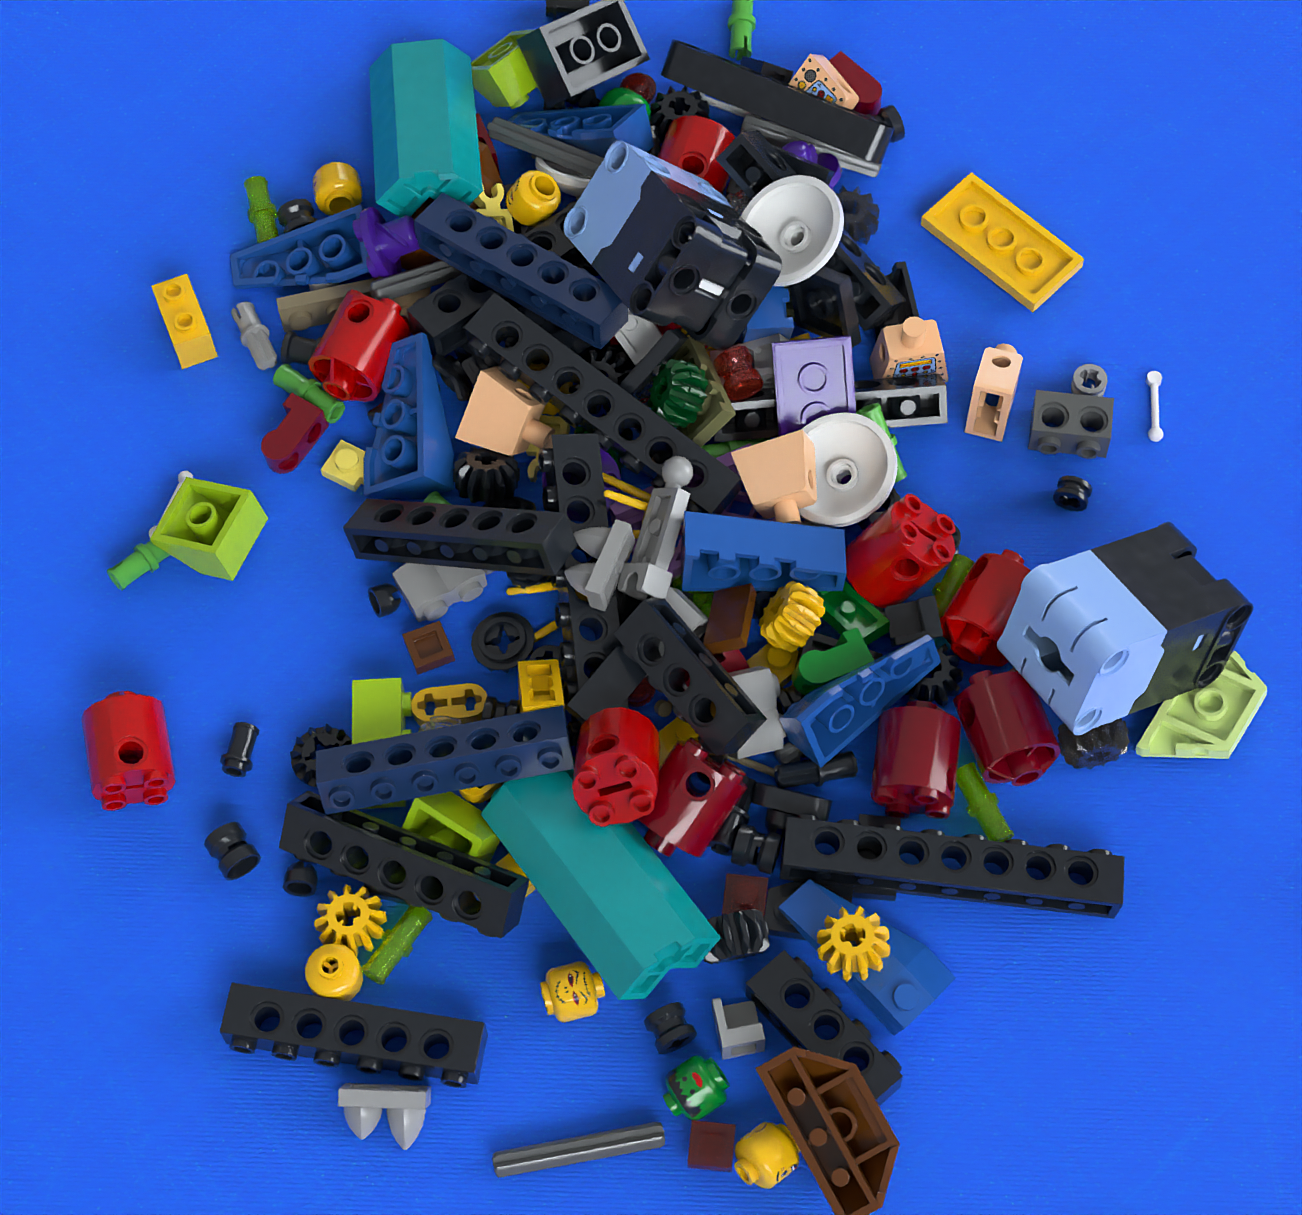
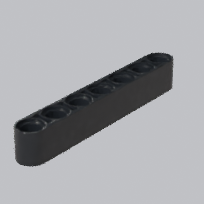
[660,39,895,164]

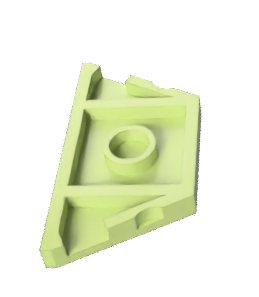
[1136,651,1267,759]

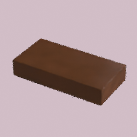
[703,583,757,655]

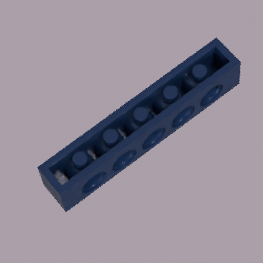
[414,193,628,350]
[316,705,574,815]

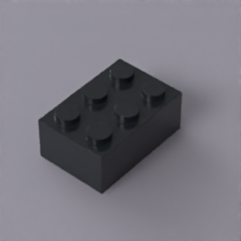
[516,0,650,108]

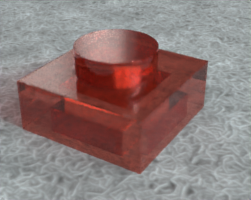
[722,873,768,917]
[688,1120,736,1172]

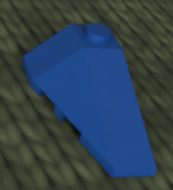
[507,104,655,158]
[230,204,369,289]
[364,332,454,499]
[779,634,941,768]
[777,879,956,1036]

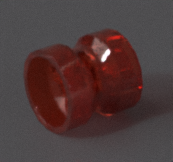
[713,346,764,401]

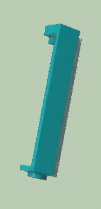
[369,39,483,217]
[481,757,721,1000]

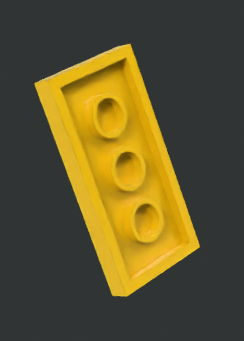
[921,172,1084,312]

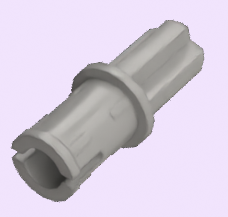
[231,302,277,370]

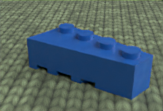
[681,511,847,591]

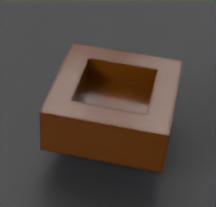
[402,621,455,675]

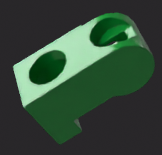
[792,627,874,695]

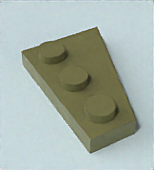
[671,336,736,447]

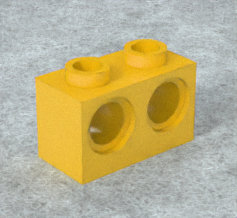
[151,274,218,369]
[518,659,564,713]

